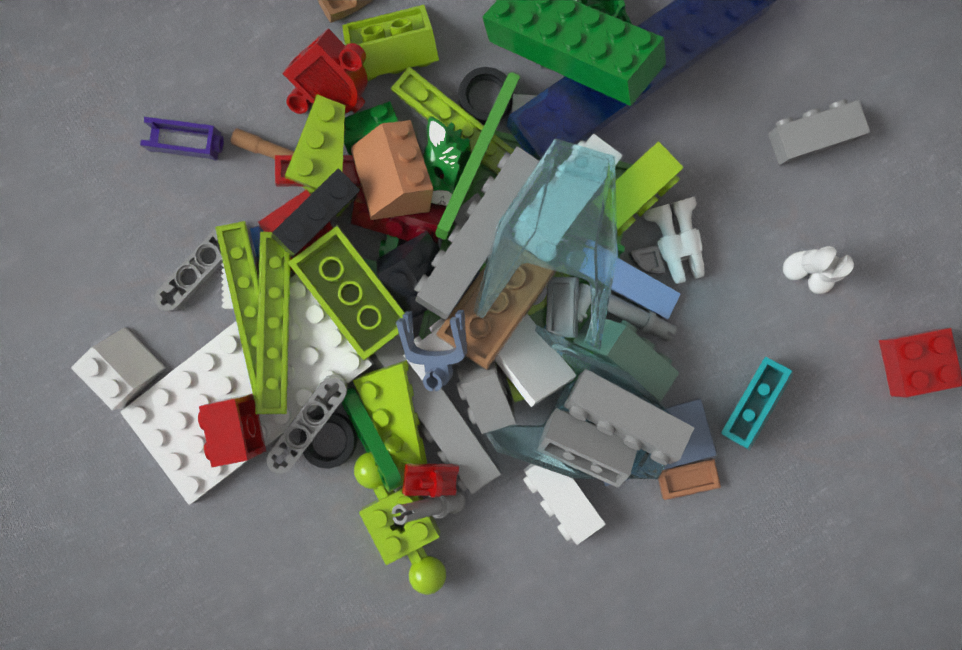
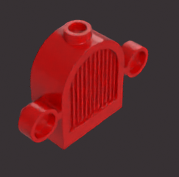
[282,28,368,114]

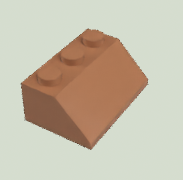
[351,120,433,220]

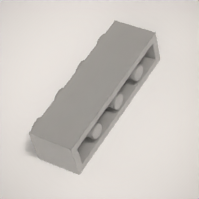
[563,369,694,465]

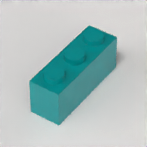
[721,357,793,451]

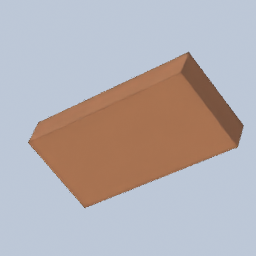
[657,458,721,500]

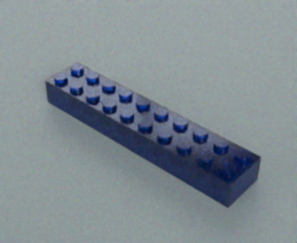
[506,0,777,167]

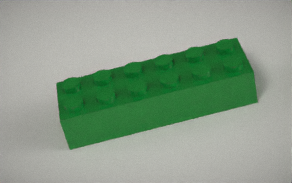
[482,0,666,106]

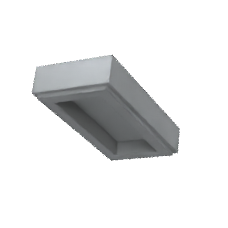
[546,277,579,338]

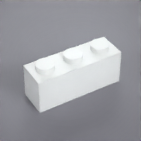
[523,454,606,545]

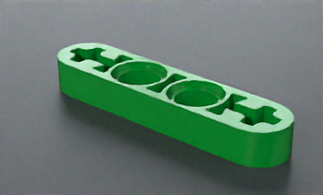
[338,387,403,492]

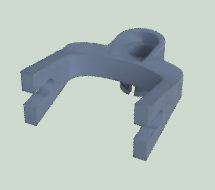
[396,310,467,391]

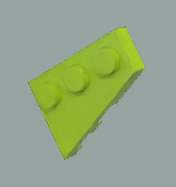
[285,94,345,190]

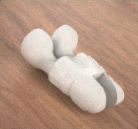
[643,197,705,284]
[783,246,854,294]

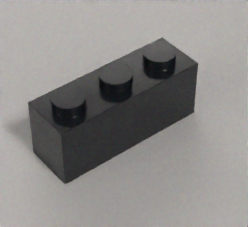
[271,168,360,258]

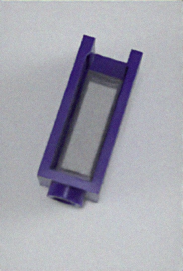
[140,116,224,161]

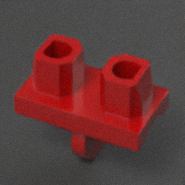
[402,464,459,498]

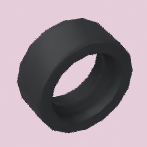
[458,66,513,125]
[299,413,358,469]

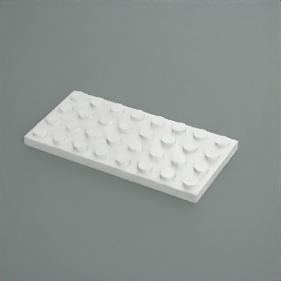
[120,274,374,505]

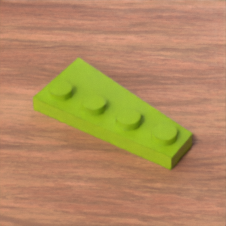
[353,360,427,481]

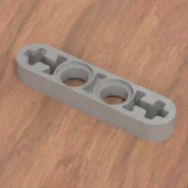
[154,221,233,312]
[267,374,348,474]

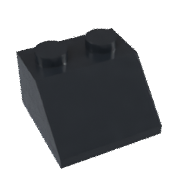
[376,230,440,318]

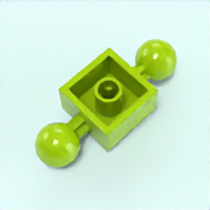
[354,452,446,595]

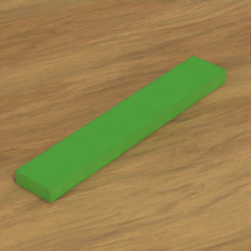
[435,72,520,240]

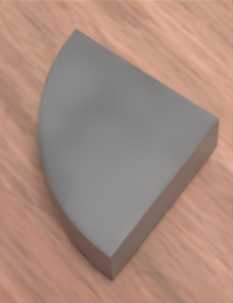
[629,245,666,274]

